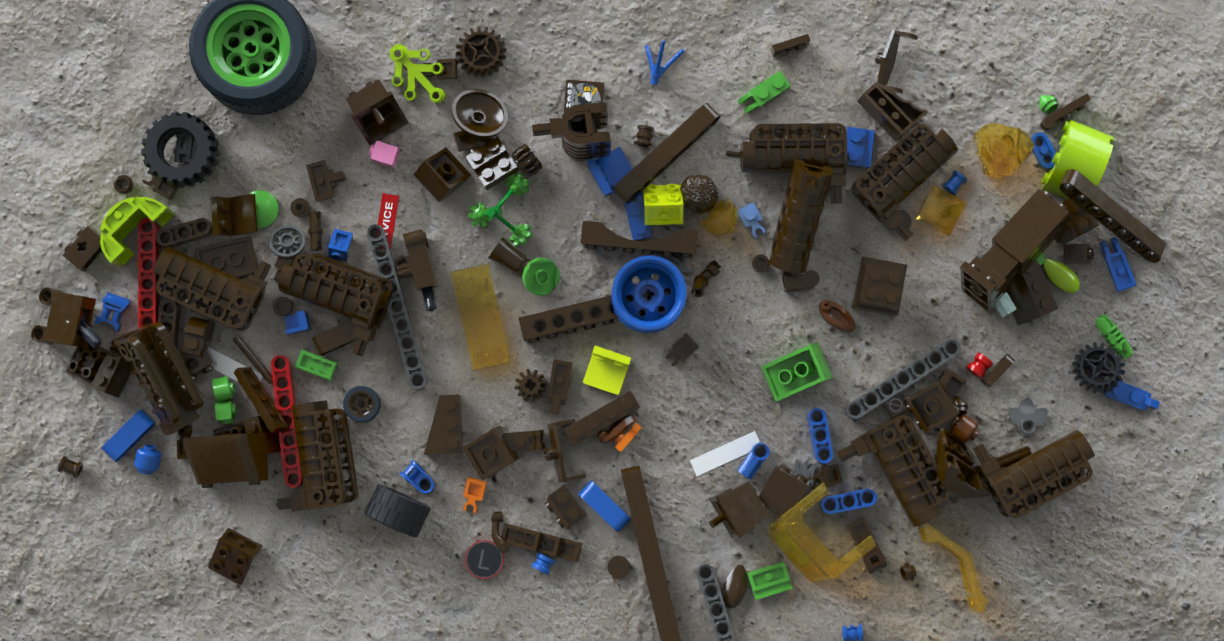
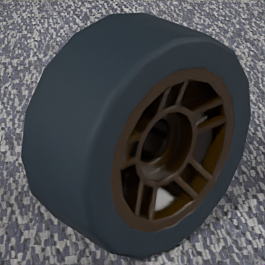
[343,386,381,422]

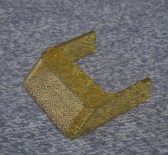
[768,483,876,583]

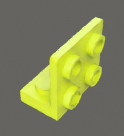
[643,184,683,225]
[583,346,631,395]

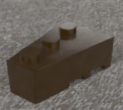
[857,82,928,142]
[424,394,464,455]

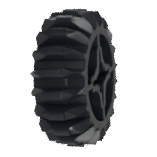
[1072,342,1125,394]

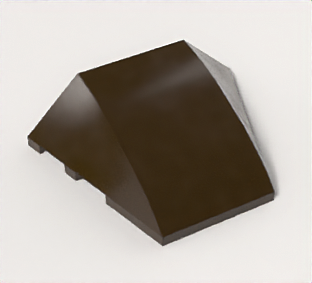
[937,428,993,499]

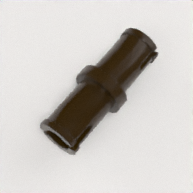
[308,211,323,251]

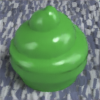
[1039,95,1059,114]

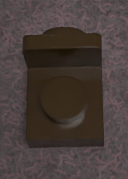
[1063,243,1094,264]

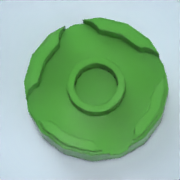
[522,257,560,296]

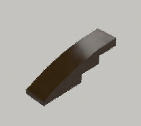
[501,523,583,562]

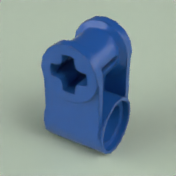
[399,459,436,494]

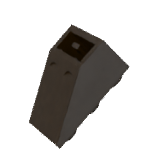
[65,342,133,398]
[213,416,281,455]

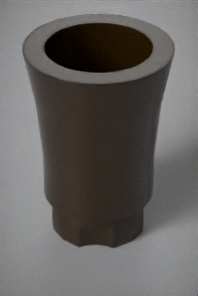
[488,237,531,276]

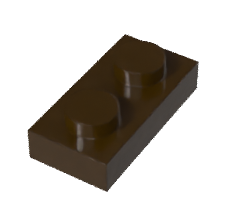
[770,34,811,57]

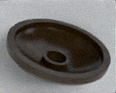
[451,89,508,138]

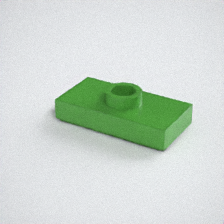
[295,350,338,381]

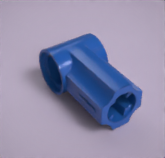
[737,442,770,480]

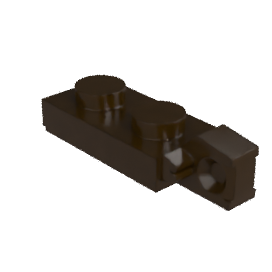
[547,360,573,414]

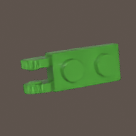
[738,70,791,114]

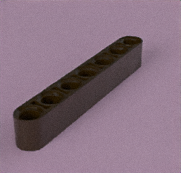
[613,103,721,204]
[1059,169,1166,263]

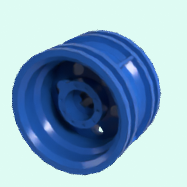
[611,256,687,334]

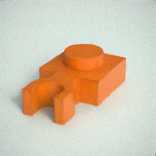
[615,423,642,452]
[463,477,487,513]

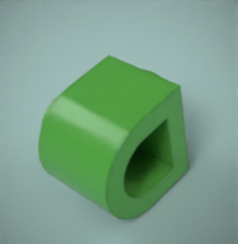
[212,376,236,402]
[215,401,237,425]

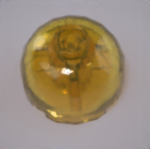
[701,198,739,236]

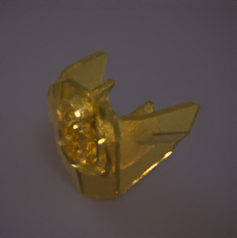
[973,123,1034,179]

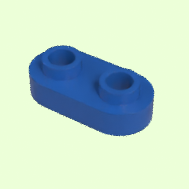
[1029,132,1056,169]

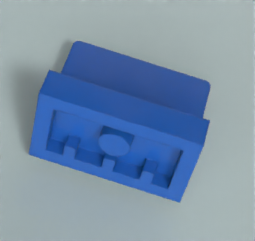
[587,147,632,198]

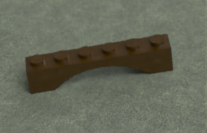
[581,221,698,258]

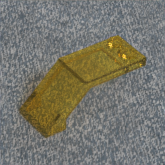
[450,264,511,371]
[918,523,987,613]

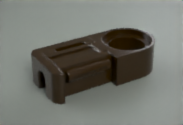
[980,354,1015,388]

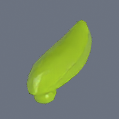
[1044,259,1080,293]

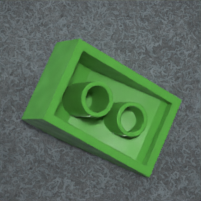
[761,343,833,402]

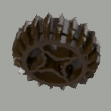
[455,26,507,78]

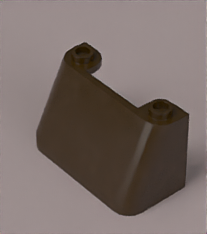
[183,433,268,488]

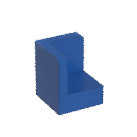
[284,310,311,335]

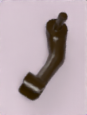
[491,512,510,554]

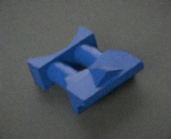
[95,292,130,331]

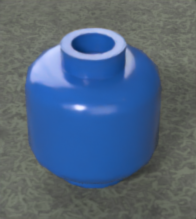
[134,444,162,475]

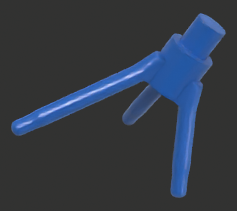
[645,40,685,85]

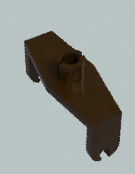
[875,30,918,94]
[544,419,586,483]

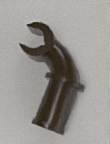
[691,260,722,297]

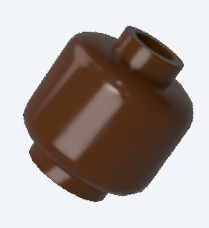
[950,415,980,443]

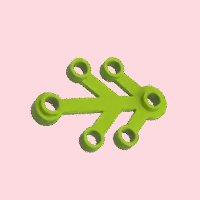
[390,44,446,103]

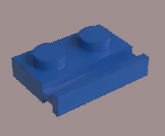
[846,127,875,168]

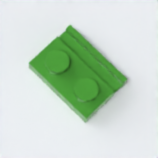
[747,561,793,600]

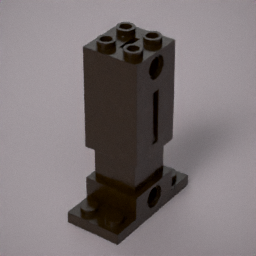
[960,189,1069,314]

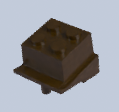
[346,79,409,146]
[851,256,907,317]
[709,481,769,539]

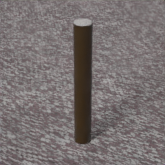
[233,335,273,384]

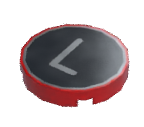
[465,540,504,579]

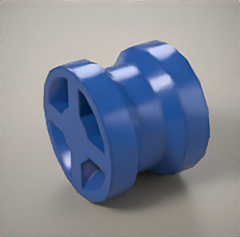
[532,552,555,575]

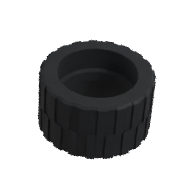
[364,484,431,538]

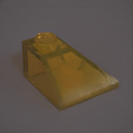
[915,185,967,236]

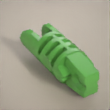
[1095,314,1133,360]

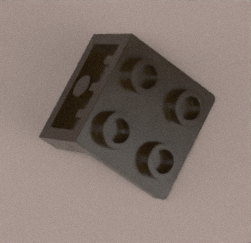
[210,194,258,237]
[208,528,263,585]

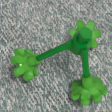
[468,174,533,247]

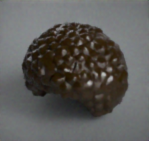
[680,174,718,214]

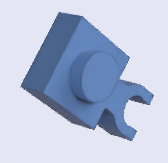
[737,202,766,239]

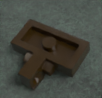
[306,160,346,202]

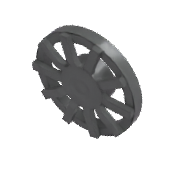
[269,225,306,259]

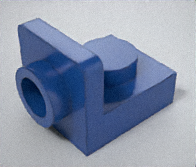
[328,229,353,262]

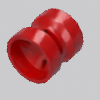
[966,352,993,379]

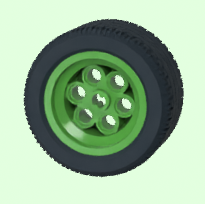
[189,0,317,115]

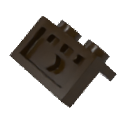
[544,485,586,529]

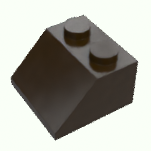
[413,148,471,202]

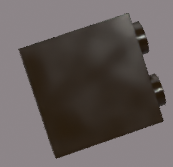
[758,464,810,520]

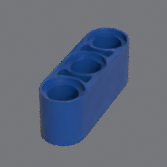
[807,408,833,464]
[101,409,156,463]
[578,480,631,532]
[820,489,877,514]

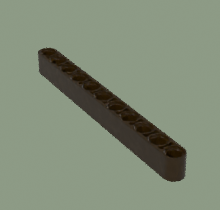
[621,465,681,641]

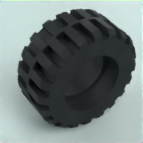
[141,112,220,188]

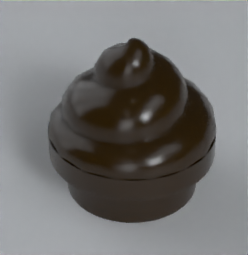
[952,396,968,417]

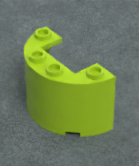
[1041,119,1114,199]
[100,197,176,268]

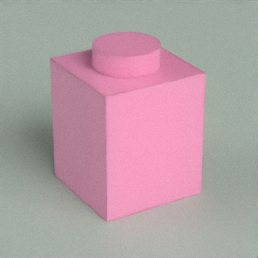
[369,141,400,168]

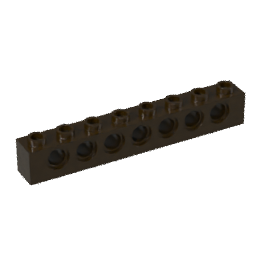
[518,288,671,344]

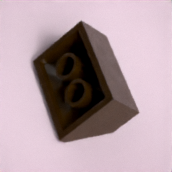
[1006,259,1058,325]

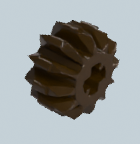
[512,144,542,177]
[514,369,547,402]

